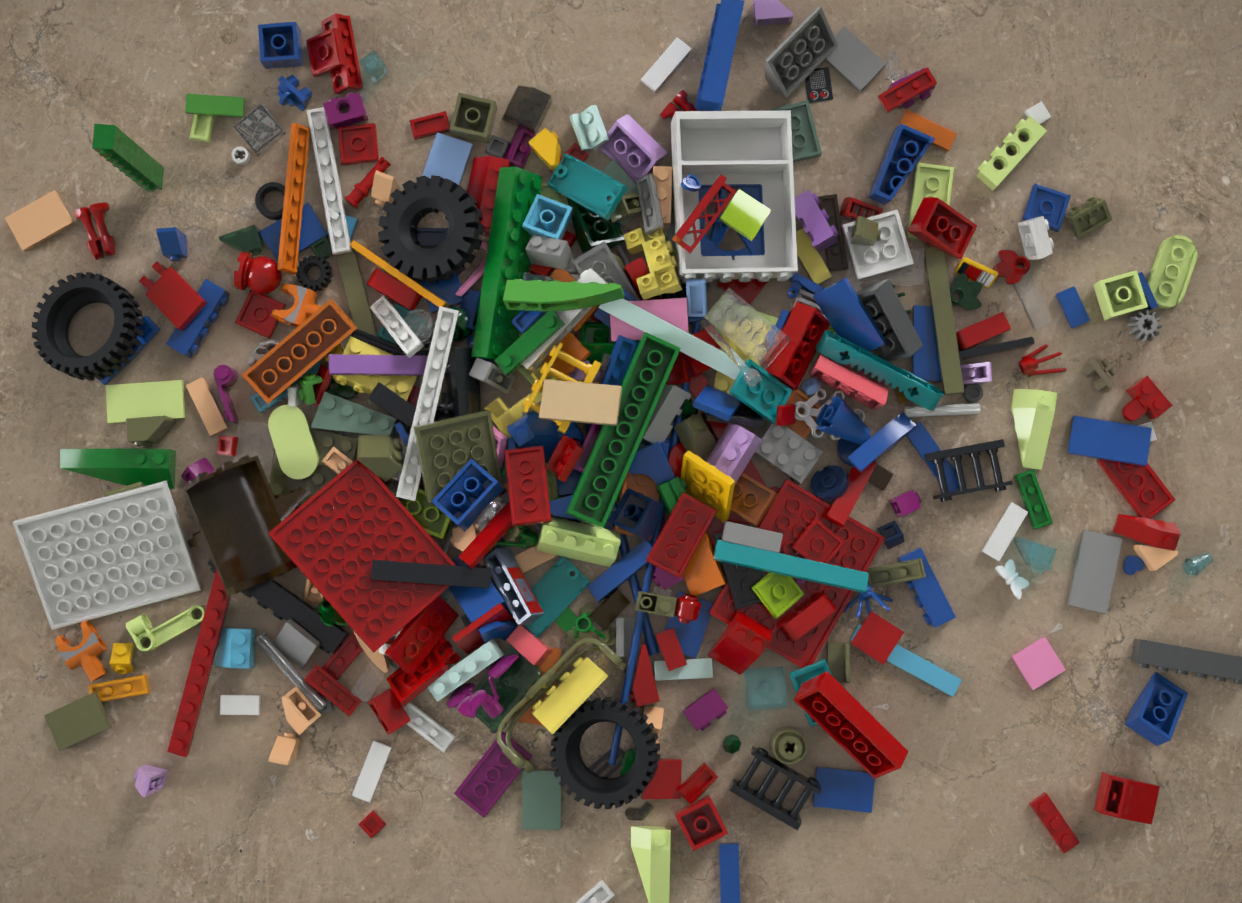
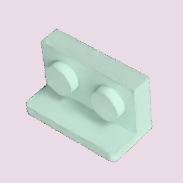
[569,105,609,151]

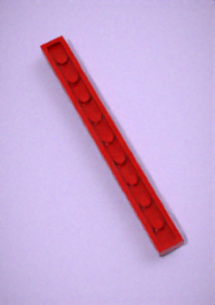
[167,569,231,757]

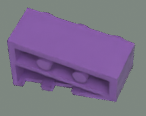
[795,190,839,253]

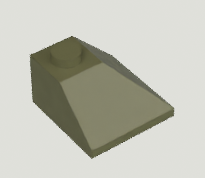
[674,413,718,457]

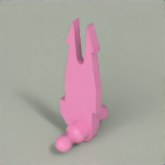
[455,242,488,297]

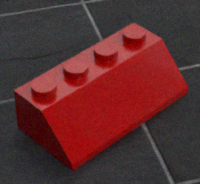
[467,156,511,237]

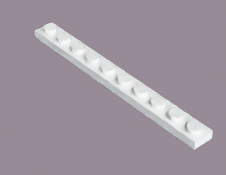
[396,306,459,501]

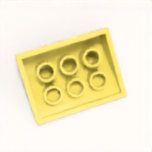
[531,656,608,734]

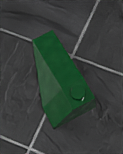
[567,198,625,254]

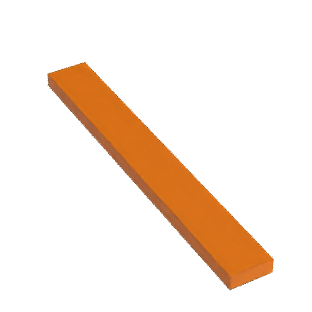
[277,123,310,275]

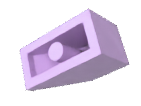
[752,0,793,26]

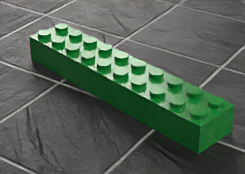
[471,167,543,363]
[565,332,681,529]

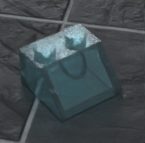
[744,666,788,710]

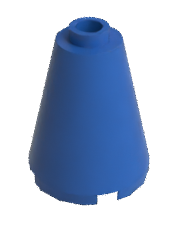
[816,396,870,445]

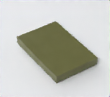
[44,691,112,751]

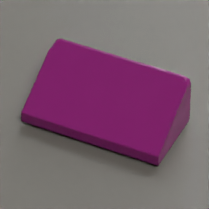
[504,127,536,169]

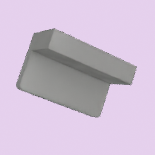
[616,617,639,657]

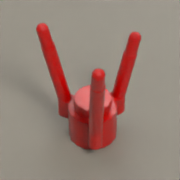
[1019,344,1066,377]

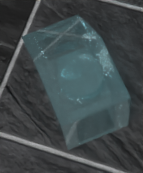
[1014,537,1057,574]

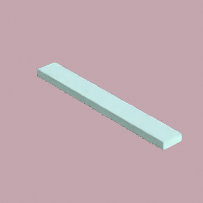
[599,298,744,380]

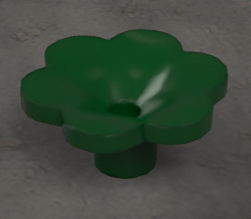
[681,398,698,421]

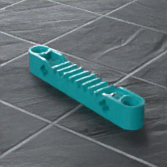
[815,330,944,411]

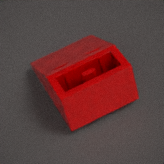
[1094,772,1160,825]

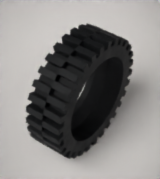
[32,272,144,381]
[550,697,660,809]

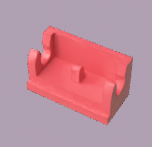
[506,625,553,666]

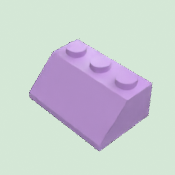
[599,114,668,185]
[706,424,762,484]

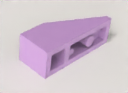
[134,764,168,797]

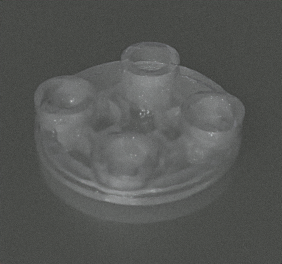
[473,496,507,532]

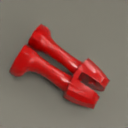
[74,202,115,260]

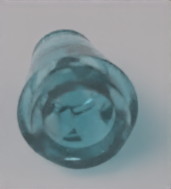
[1182,552,1213,576]

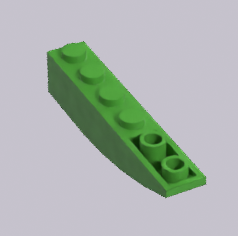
[503,279,625,312]

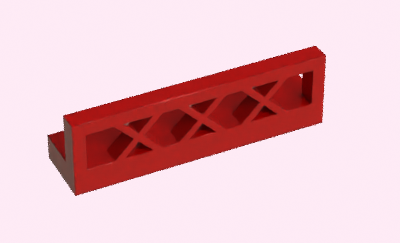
[321,13,363,94]
[672,174,736,254]

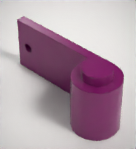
[213,365,240,424]

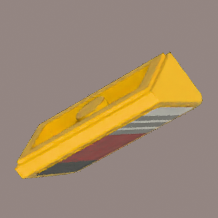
[955,257,999,288]

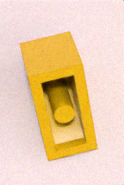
[528,128,561,172]

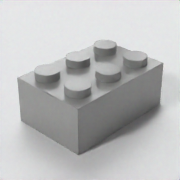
[754,421,823,485]

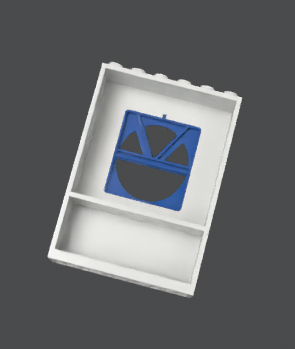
[671,110,798,283]

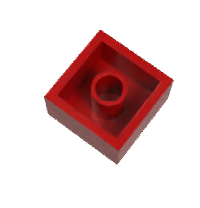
[675,795,728,851]

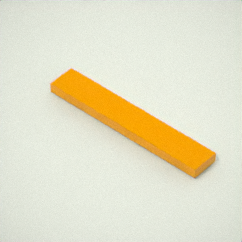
[350,240,450,308]

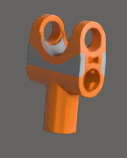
[271,284,322,328]
[56,620,107,682]

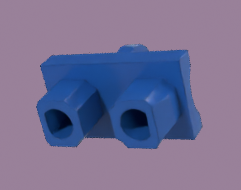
[278,75,312,111]

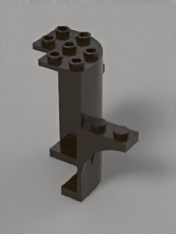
[183,455,312,597]

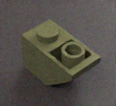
[635,591,677,617]

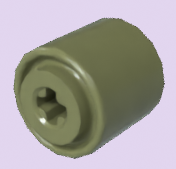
[770,726,808,765]

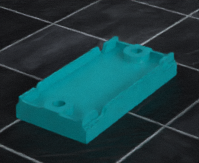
[547,154,628,221]
[524,557,591,638]

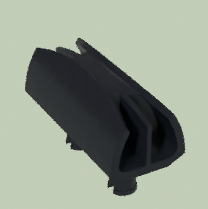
[435,347,481,418]

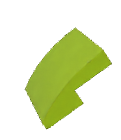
[719,189,771,241]

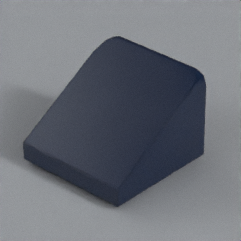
[878,520,905,549]

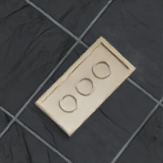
[539,379,622,426]

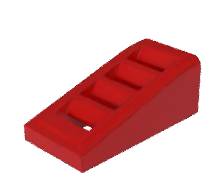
[840,197,883,221]

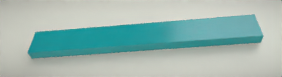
[713,540,869,593]

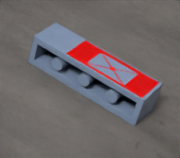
[483,548,545,625]

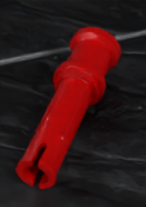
[344,157,391,209]

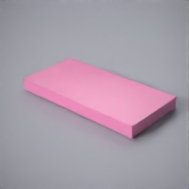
[610,298,689,341]

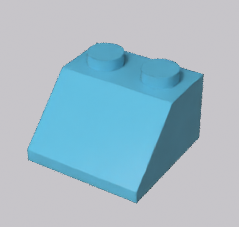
[522,194,573,240]
[215,627,256,669]

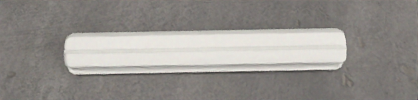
[904,403,981,417]

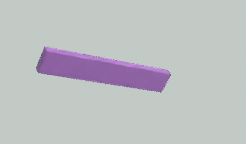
[328,354,445,376]

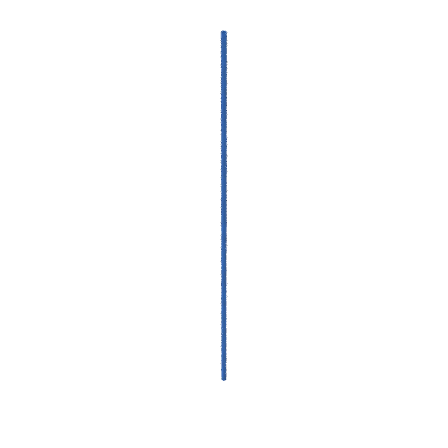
[608,188,727,765]

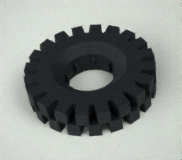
[378,175,484,283]

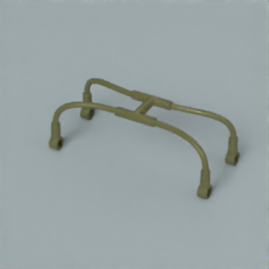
[496,638,627,774]

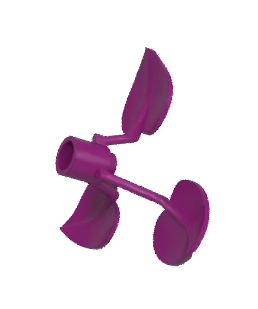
[446,655,519,718]

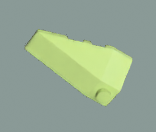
[1011,389,1057,470]
[631,826,671,903]

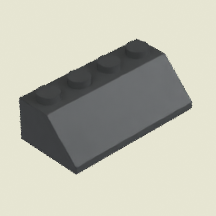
[856,279,923,361]

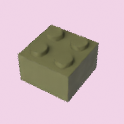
[450,93,497,143]

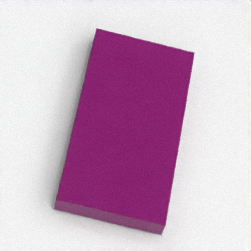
[454,731,533,818]

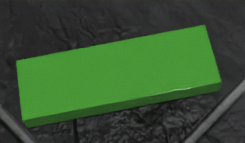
[185,94,245,118]

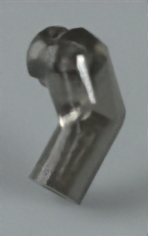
[625,801,654,821]

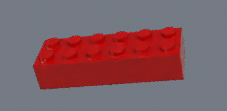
[793,671,908,779]

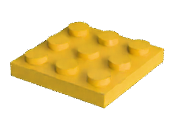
[680,450,735,523]

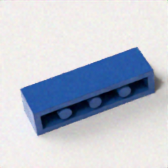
[166,279,230,358]
[897,547,956,628]

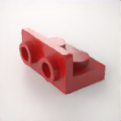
[546,435,584,483]

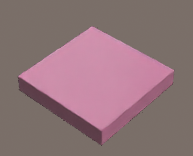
[1011,637,1066,690]

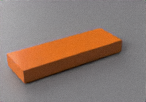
[898,109,957,152]

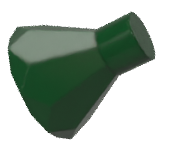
[723,735,741,754]

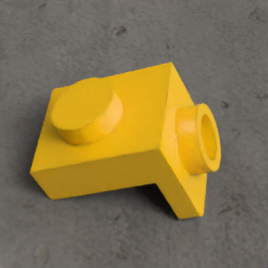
[109,643,135,674]

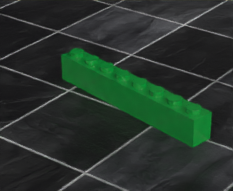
[92,124,164,192]

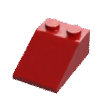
[908,197,977,259]
[708,611,772,675]

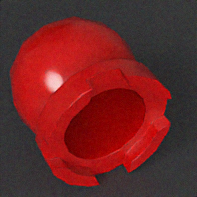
[234,252,282,294]

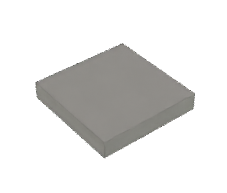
[273,618,320,668]

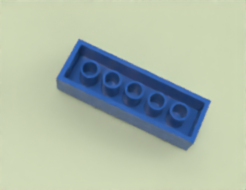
[695,0,744,111]

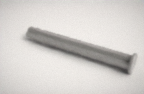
[254,632,327,711]

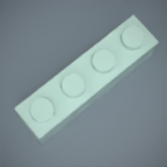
[428,639,504,702]

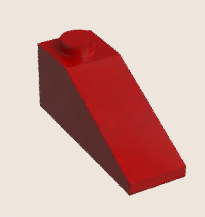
[1113,514,1181,551]
[630,643,660,707]

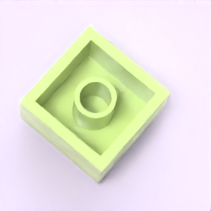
[1093,270,1148,321]

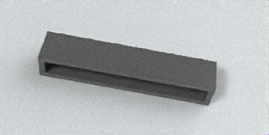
[1131,639,1242,685]

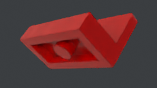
[367,688,410,735]

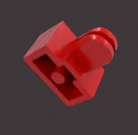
[1121,376,1173,422]

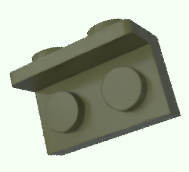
[1064,197,1112,238]

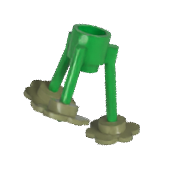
[488,525,538,553]
[566,602,616,648]

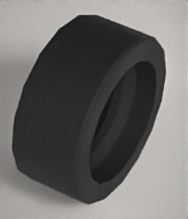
[255,182,285,220]

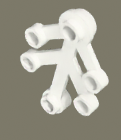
[795,388,865,440]

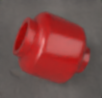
[674,593,701,624]

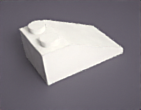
[1017,216,1054,260]

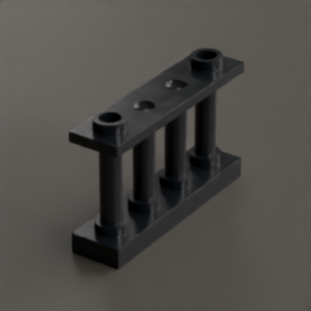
[924,439,1013,502]
[729,746,821,831]

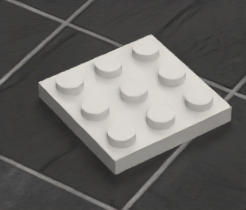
[842,209,914,280]

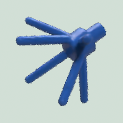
[843,584,893,618]

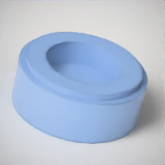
[802,377,821,395]

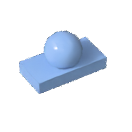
[686,279,707,317]

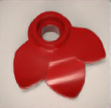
[993,250,1030,284]

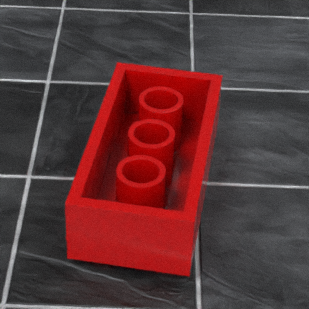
[763,302,830,390]

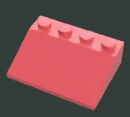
[808,353,889,411]

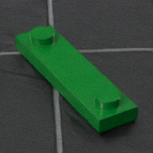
[494,311,565,376]

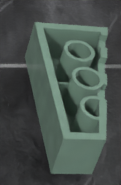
[311,392,400,438]

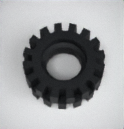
[296,255,333,291]

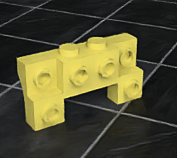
[624,228,682,300]
[484,364,558,439]

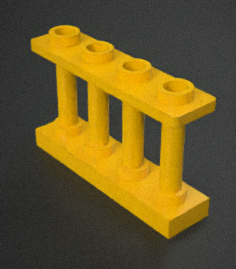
[522,342,601,434]

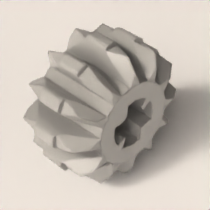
[1127,309,1162,342]

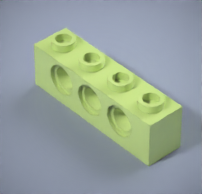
[976,116,1047,191]

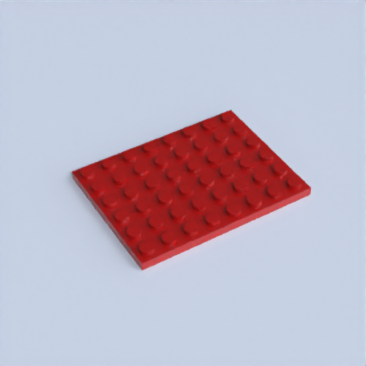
[268,459,456,653]
[708,479,885,668]

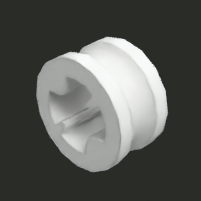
[232,146,250,165]

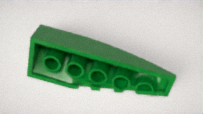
[60,449,176,489]

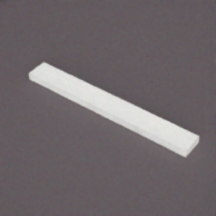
[307,107,352,255]

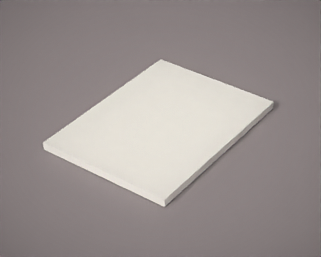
[13,481,202,630]

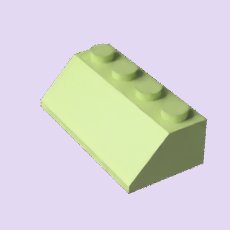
[535,516,621,567]

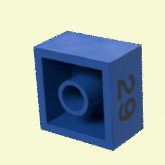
[258,22,303,69]

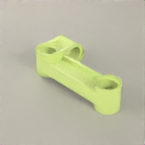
[126,605,206,651]

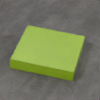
[752,572,804,619]

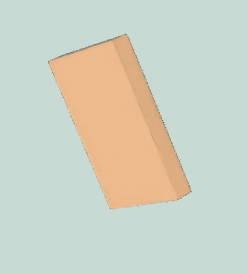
[5,190,75,251]

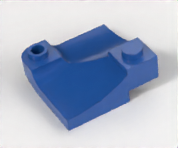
[507,402,584,463]

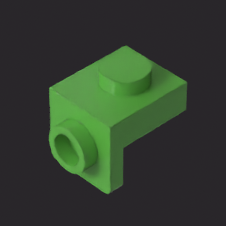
[297,373,323,405]

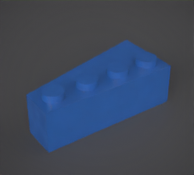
[867,123,935,205]

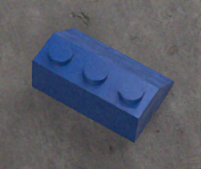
[431,459,504,532]

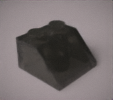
[502,85,552,135]

